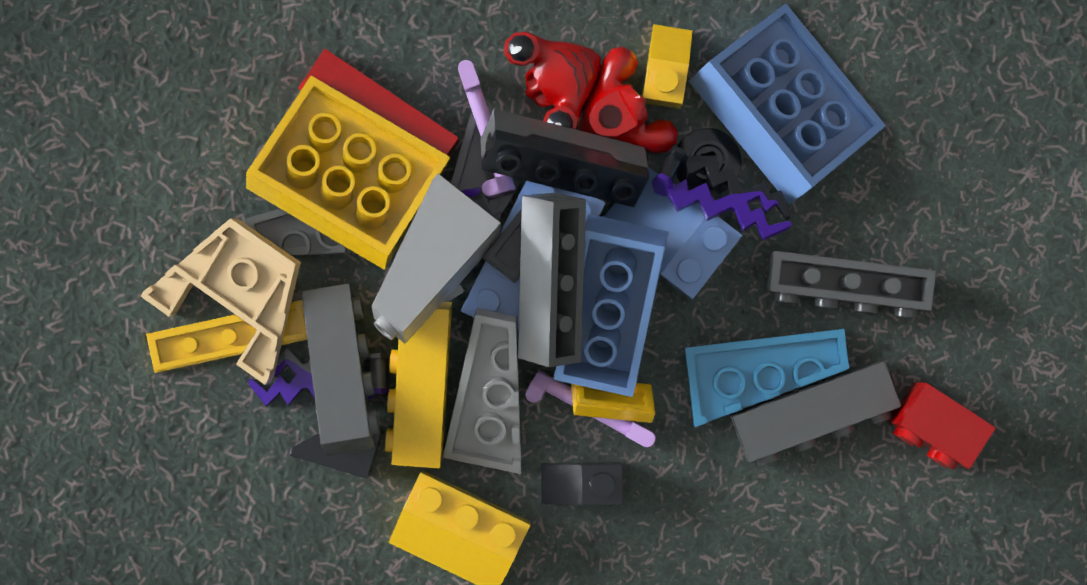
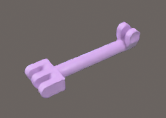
[458,60,516,199]
[526,370,656,447]

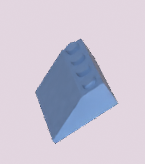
[689,3,886,205]

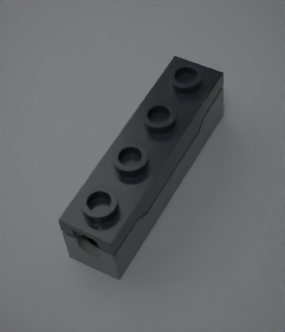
[480,109,650,207]

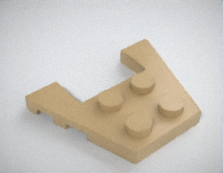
[141,217,301,385]

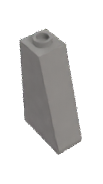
[372,174,501,344]

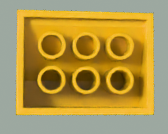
[246,76,450,270]

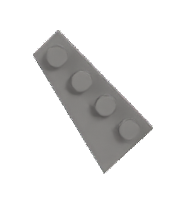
[443,308,521,474]

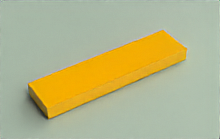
[146,300,307,373]

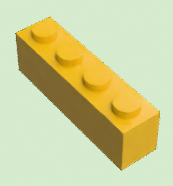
[385,302,453,468]

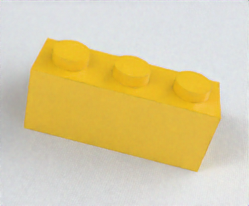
[388,470,531,585]

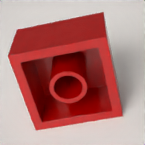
[888,382,996,470]

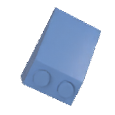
[604,167,742,300]

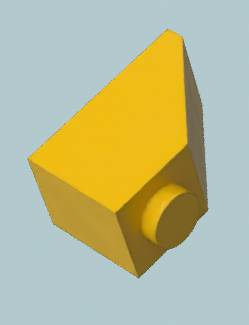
[642,24,693,109]

